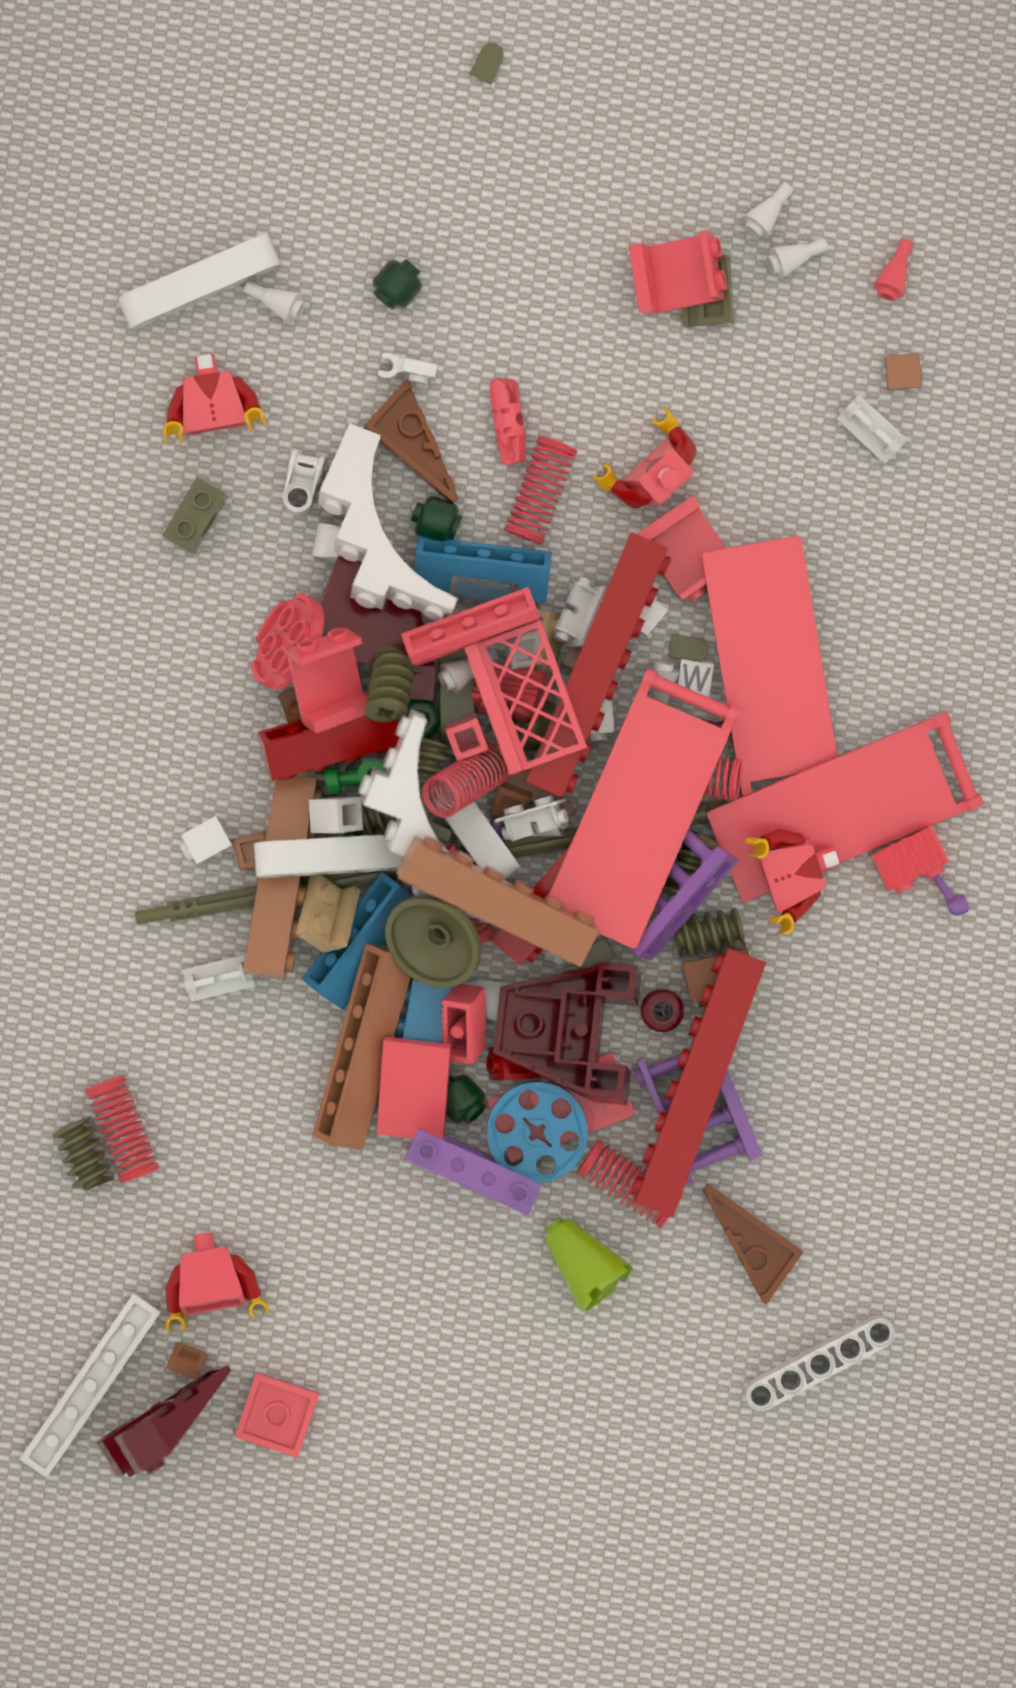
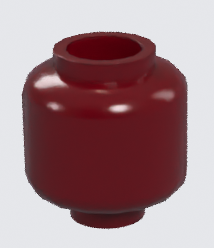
[640,989,684,1032]

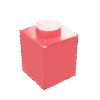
[445,712,489,761]

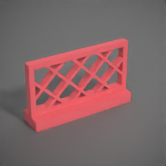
[464,620,587,776]

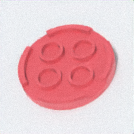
[251,593,324,690]

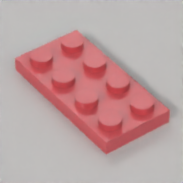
[487,1052,636,1163]

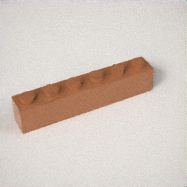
[243,775,323,981]
[396,836,600,967]
[312,943,410,1149]

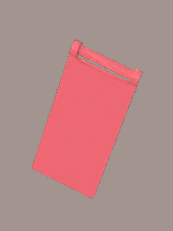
[702,536,837,796]
[549,668,741,949]
[706,711,984,902]

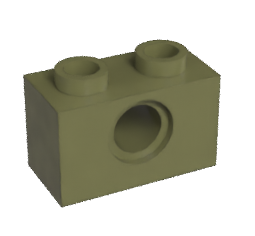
[163,477,228,554]

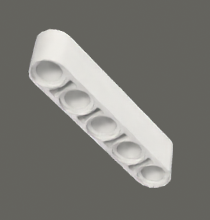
[118,234,281,330]
[428,739,520,879]
[254,835,404,878]
[744,1315,895,1412]

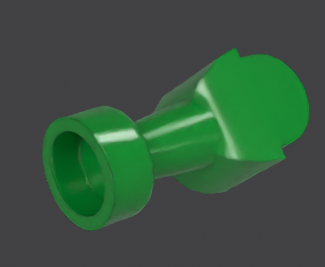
[324,759,387,796]

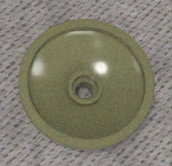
[385,895,481,988]

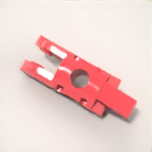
[489,378,526,465]

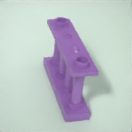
[630,829,739,961]
[633,1054,763,1186]
[405,1128,542,1215]

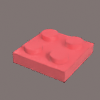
[234,1371,320,1458]

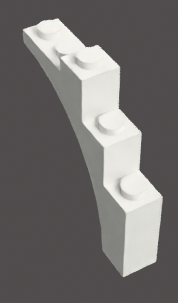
[318,423,457,621]
[358,710,491,924]

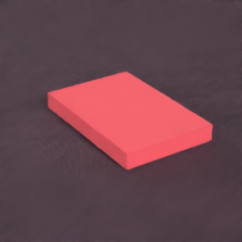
[376,1036,452,1139]

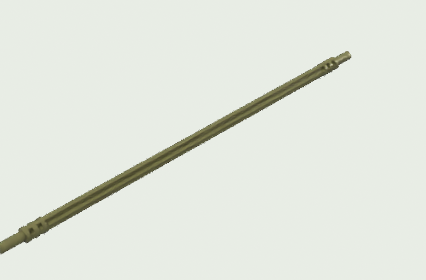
[135,799,728,925]

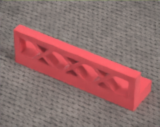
[401,587,540,667]

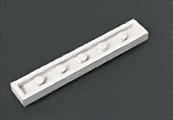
[20,1292,162,1478]

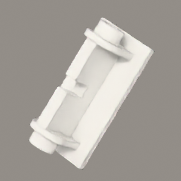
[836,395,908,464]
[554,577,607,648]
[494,795,569,842]
[183,954,256,1002]

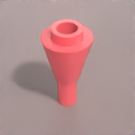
[873,239,913,301]

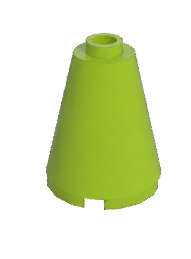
[544,1217,634,1312]

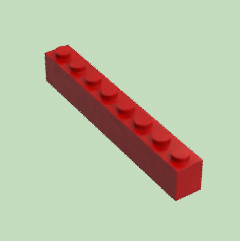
[525,532,671,798]
[630,948,766,1217]

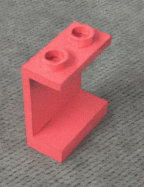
[629,230,727,315]
[637,496,726,603]
[286,628,368,734]

